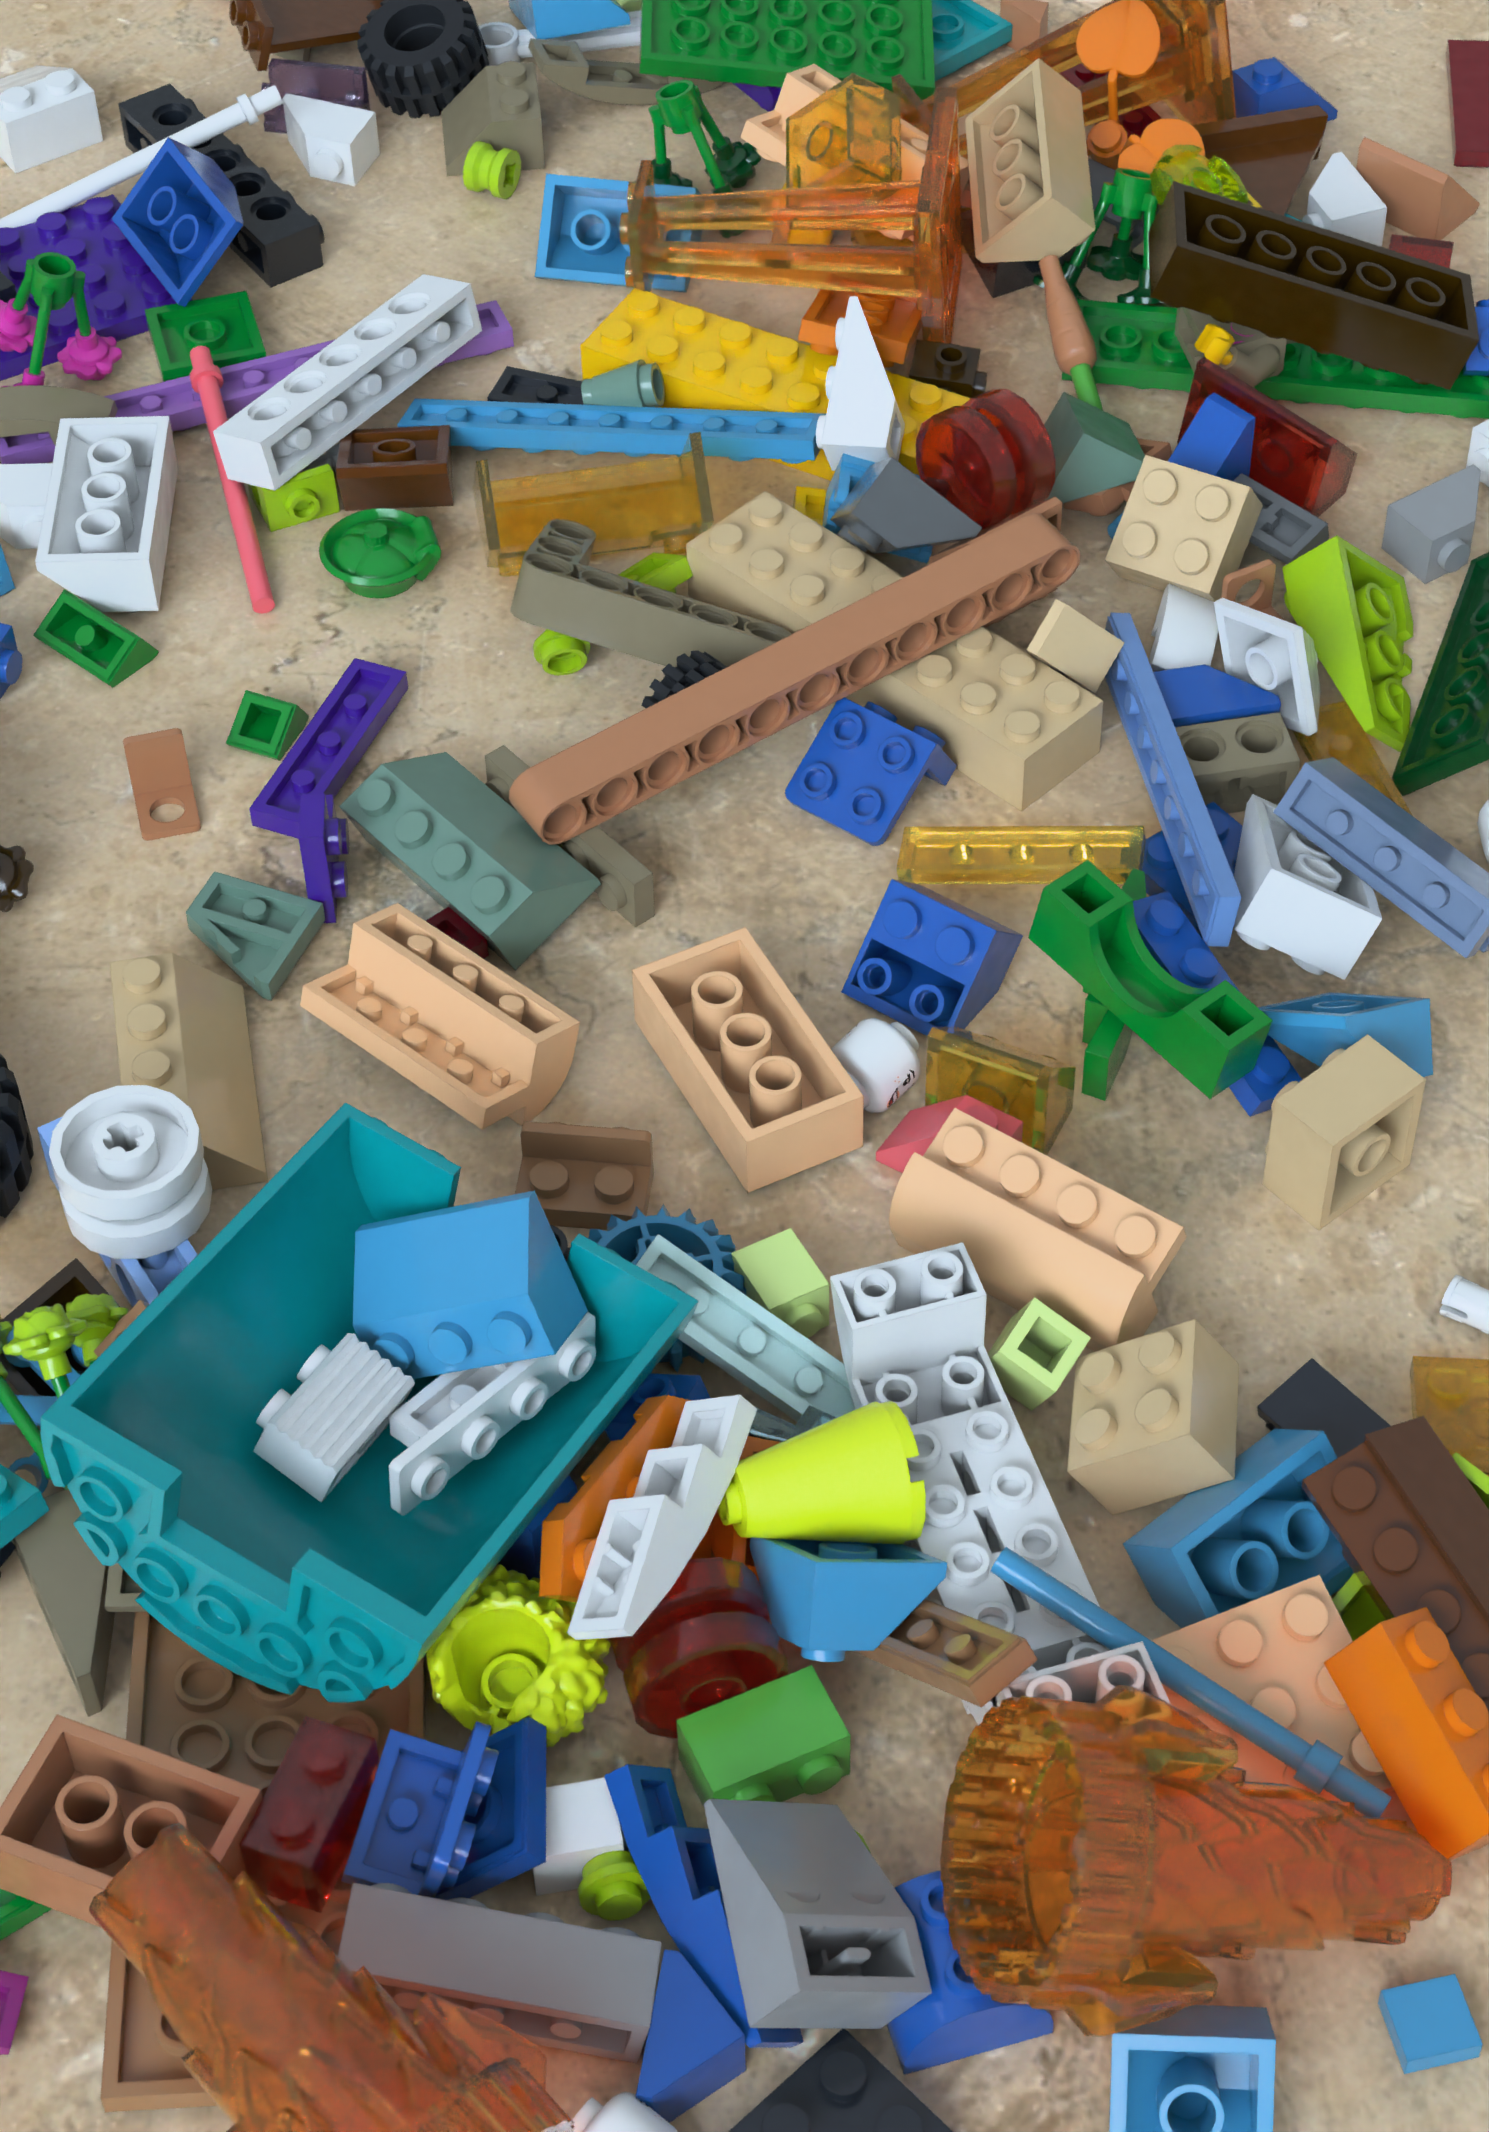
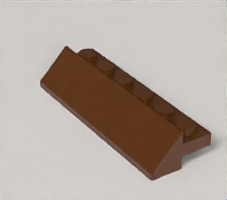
[1302,1416,1489,1713]

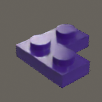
[298,793,349,923]

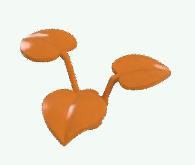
[1076,0,1207,199]

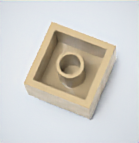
[1105,455,1263,602]
[1262,1034,1426,1230]
[1067,1319,1239,1515]

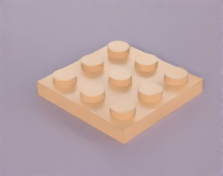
[1147,1575,1395,1864]

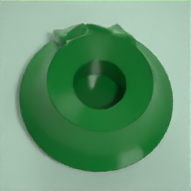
[319,508,441,599]

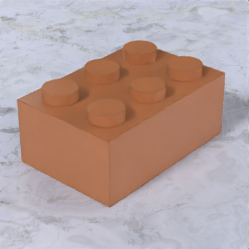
[0,1714,272,1966]

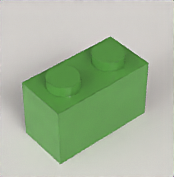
[676,1665,851,1807]

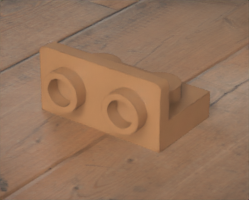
[515,1121,654,1230]

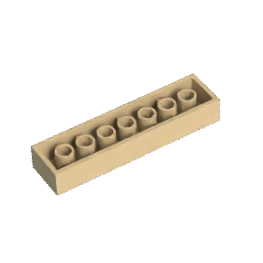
[686,491,1104,812]

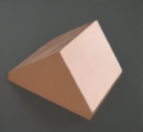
[1356,137,1480,245]

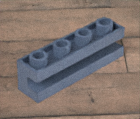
[1273,757,1489,958]

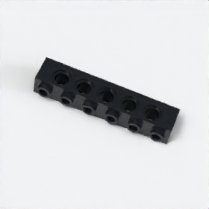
[118,84,325,287]

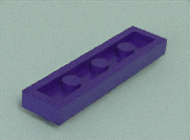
[249,658,408,839]

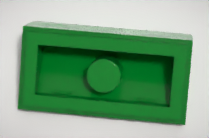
[33,589,159,688]

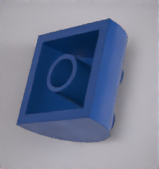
[887,1867,1054,2075]

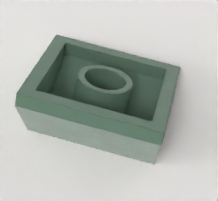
[1025,392,1145,504]

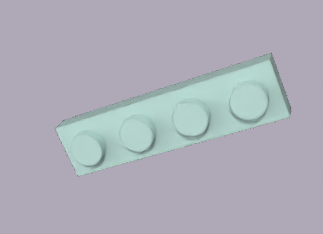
[636,1234,855,1430]

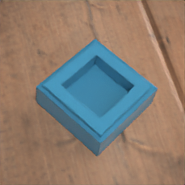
[1378,1974,1483,2074]

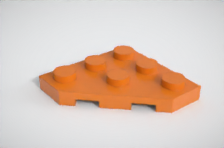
[539,1395,712,1621]

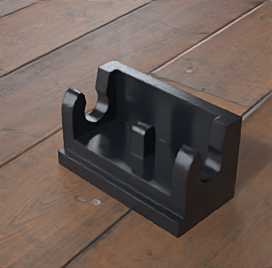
[1257,1358,1391,1458]

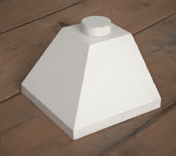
[1214,598,1321,736]

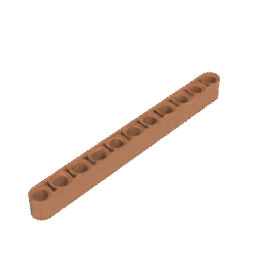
[509,513,1081,845]

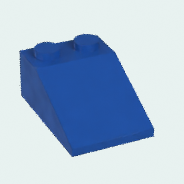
[112,137,244,307]

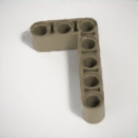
[510,519,791,667]

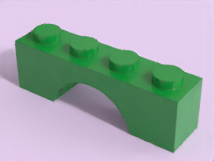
[1028,860,1273,1099]

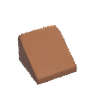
[1000,0,1049,60]

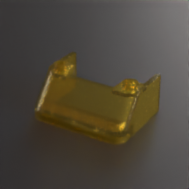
[473,432,714,577]

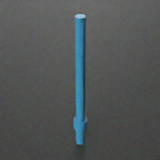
[990,1547,1392,1823]

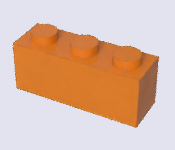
[1324,1607,1489,1866]

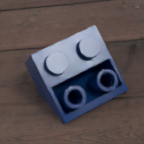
[841,879,1023,1046]

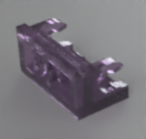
[261,58,370,134]

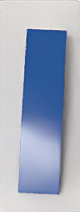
[604,1764,804,2048]

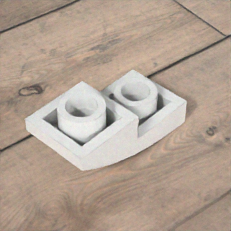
[1149,584,1218,672]

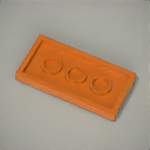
[798,271,932,368]

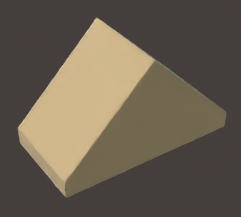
[1027,599,1124,693]

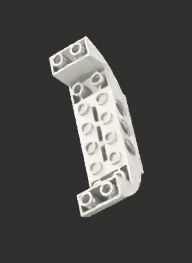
[830,1242,1171,1758]

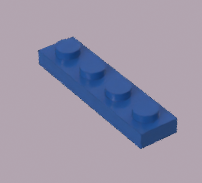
[1133,891,1302,1117]

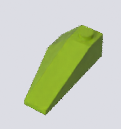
[1282,535,1413,752]

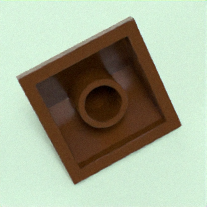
[336,425,453,511]

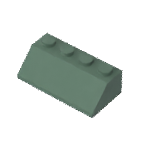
[339,752,601,971]

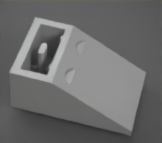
[704,1799,932,2029]

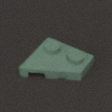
[186,871,325,1001]

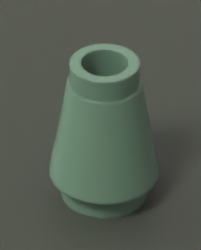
[581,359,665,407]

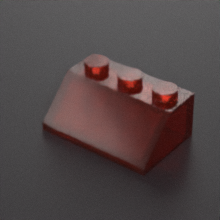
[1177,357,1357,517]

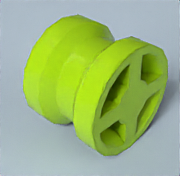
[463,141,521,199]

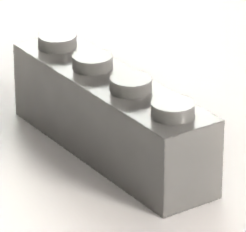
[327,1883,661,2063]

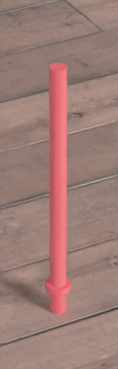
[190,346,275,614]

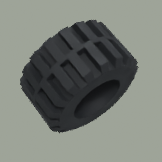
[357,0,490,118]

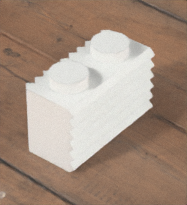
[253,1333,415,1503]

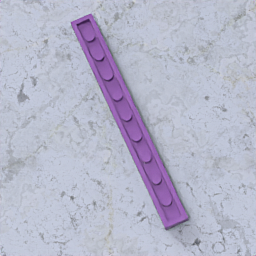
[0,300,514,464]

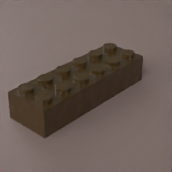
[1148,181,1479,390]

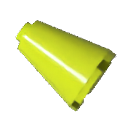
[717,1401,926,1545]

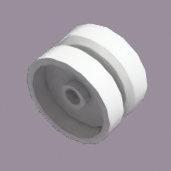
[49,1085,212,1259]

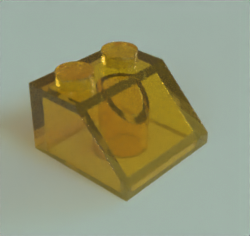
[786,73,902,212]
[925,1027,1076,1155]

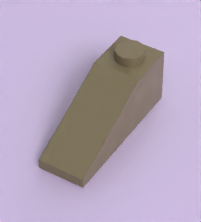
[13,1490,115,1717]

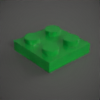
[144,291,266,382]

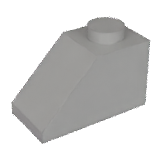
[1382,464,1481,584]

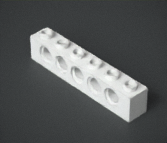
[213,274,483,491]

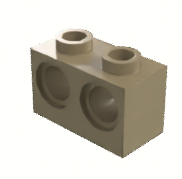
[1175,712,1300,813]

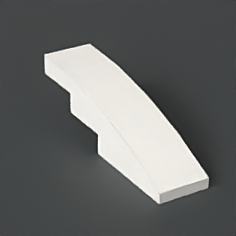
[567,1395,757,1640]

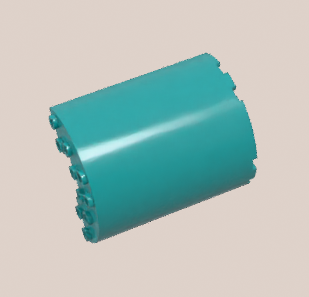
[40,1102,699,1703]

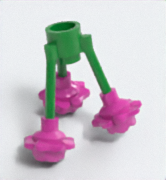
[0,252,123,387]

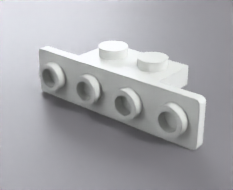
[389,1312,596,1516]

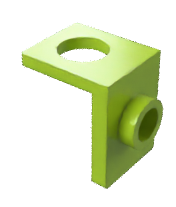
[248,464,340,532]

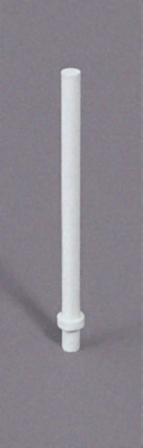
[0,85,283,228]

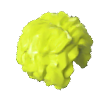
[426,1564,611,1747]

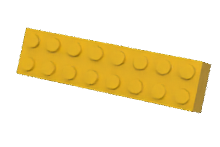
[580,288,1011,515]

